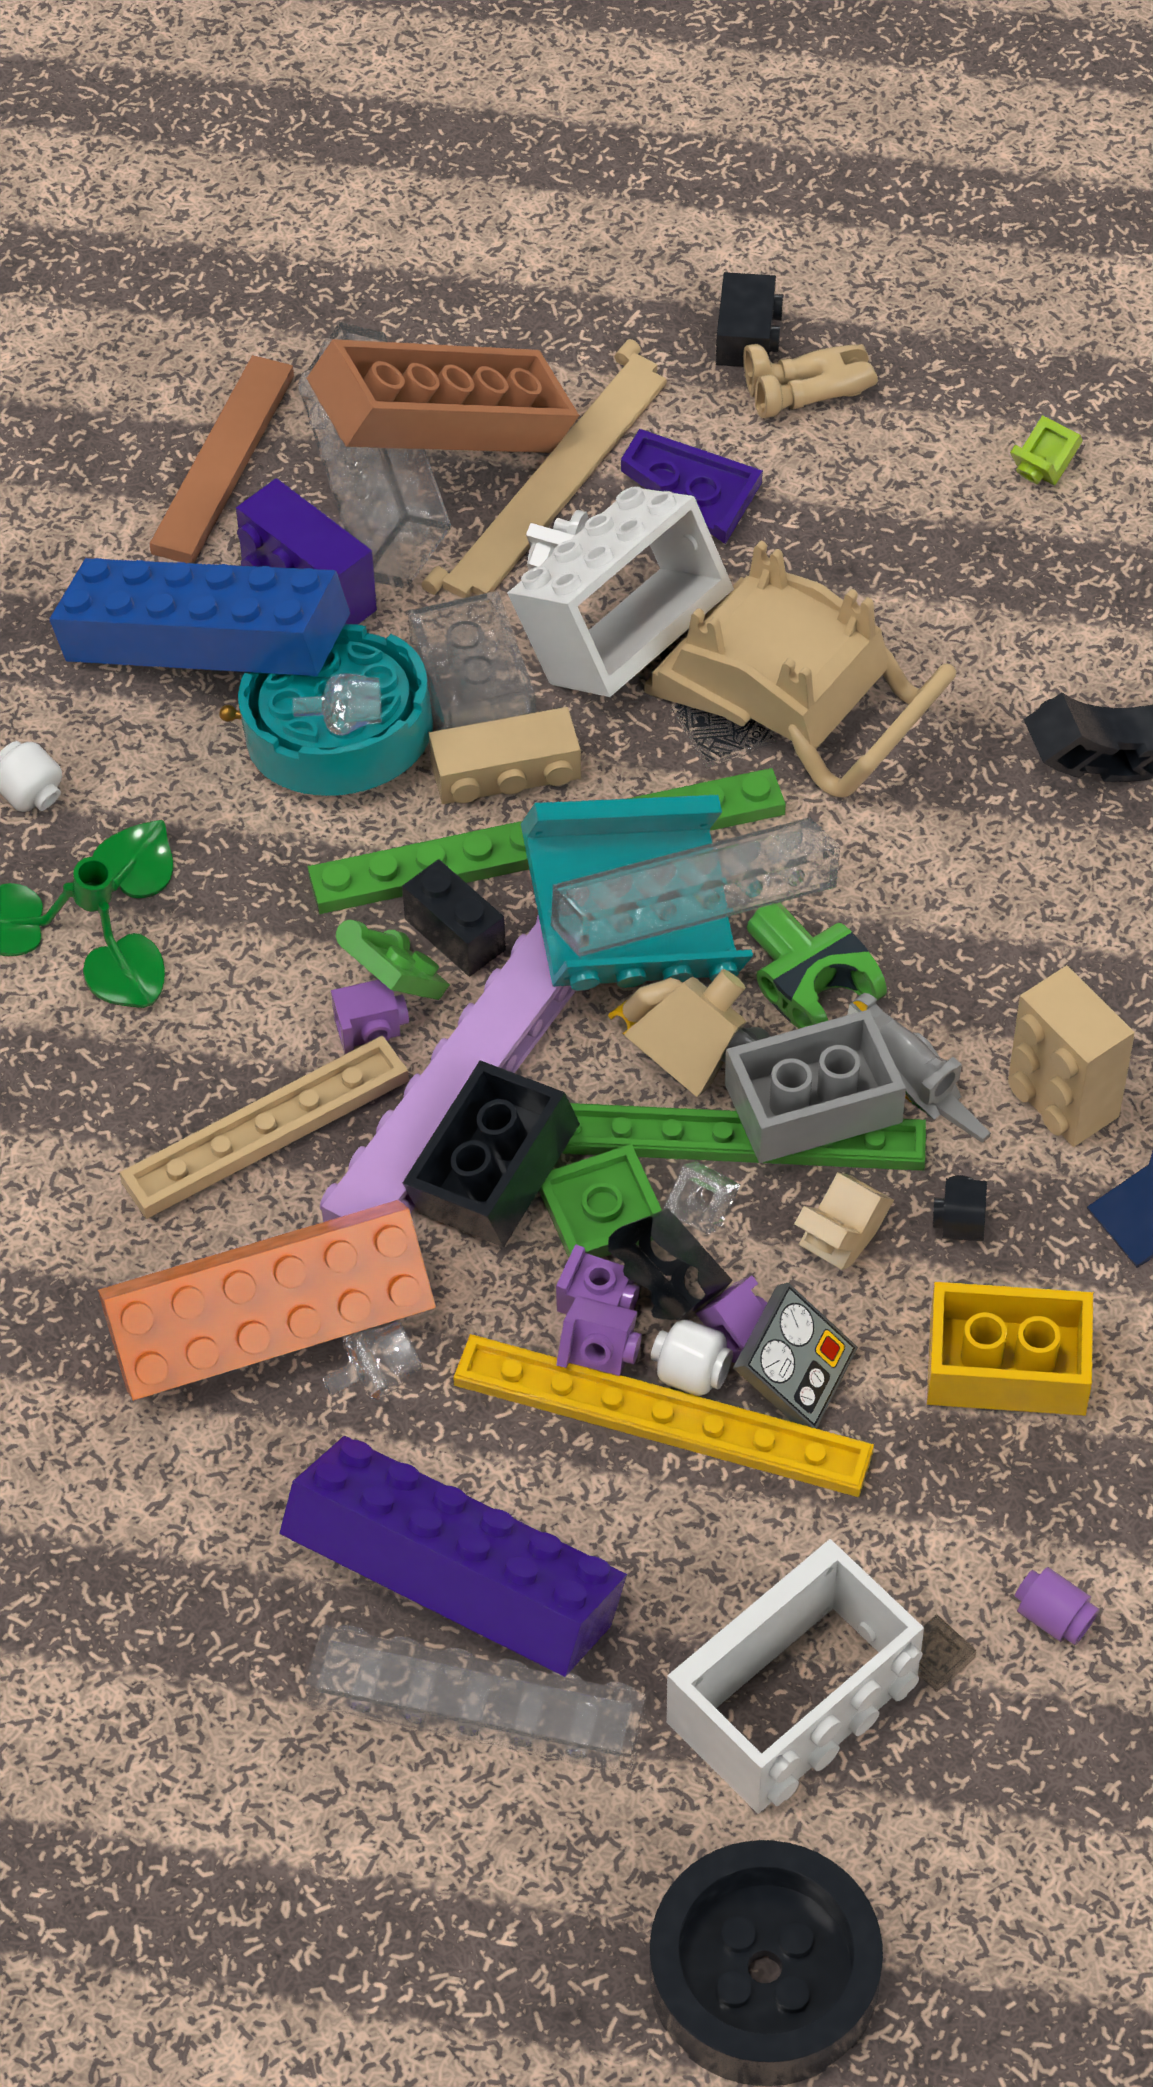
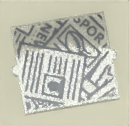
[671,703,777,769]

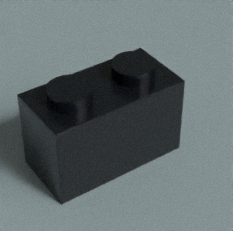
[716,272,784,367]
[402,859,506,977]

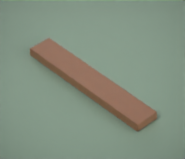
[149,355,294,563]

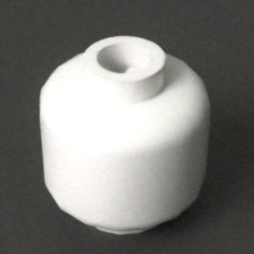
[0,741,62,812]
[651,1319,733,1396]

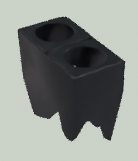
[608,1208,733,1320]

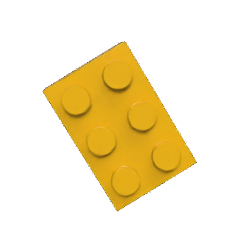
[927,1282,1093,1416]

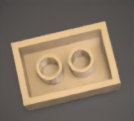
[1008,965,1135,1147]

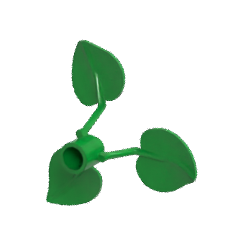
[0,820,173,1008]

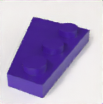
[621,429,763,544]

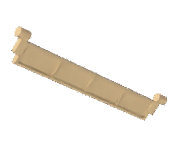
[421,339,667,600]

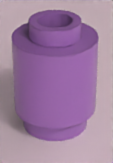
[1014,1567,1100,1645]

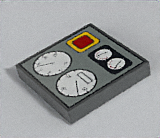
[733,1283,858,1429]

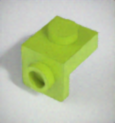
[1010,415,1083,486]

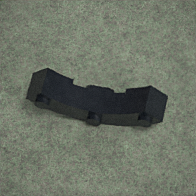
[1023,692,1153,782]

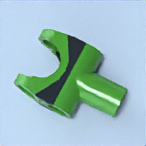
[747,901,887,1029]

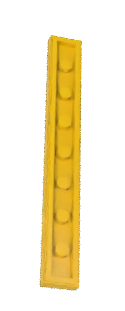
[453,1334,874,1497]

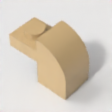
[794,1172,894,1270]

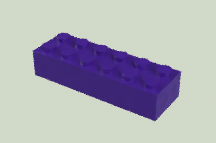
[279,1435,627,1677]

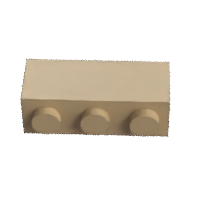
[429,707,581,805]

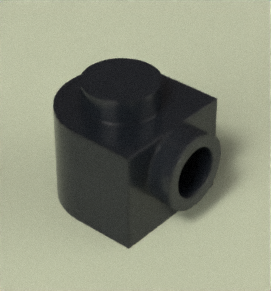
[933,1175,987,1242]

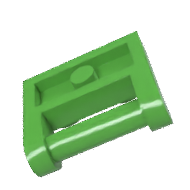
[336,920,450,1000]

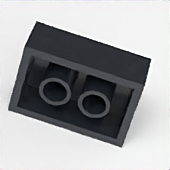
[402,1060,580,1247]

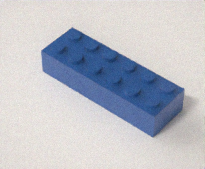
[49,558,350,676]

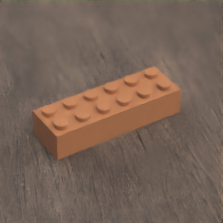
[306,339,580,453]

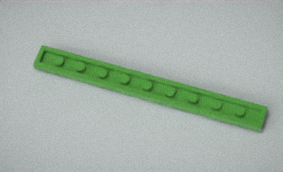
[308,768,786,914]

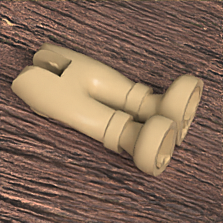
[743,344,878,418]

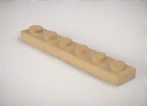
[119,1035,409,1219]

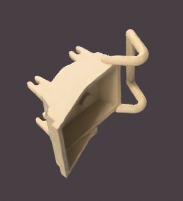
[645,541,956,798]

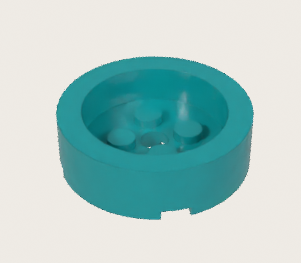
[238,624,433,796]

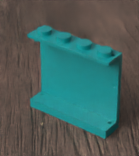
[521,795,753,991]

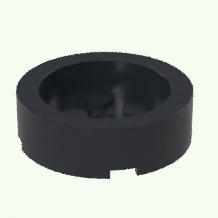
[649,1840,883,2086]

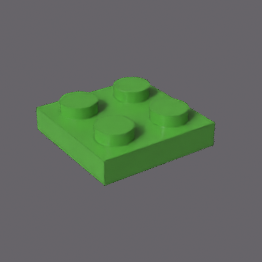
[539,1144,662,1258]

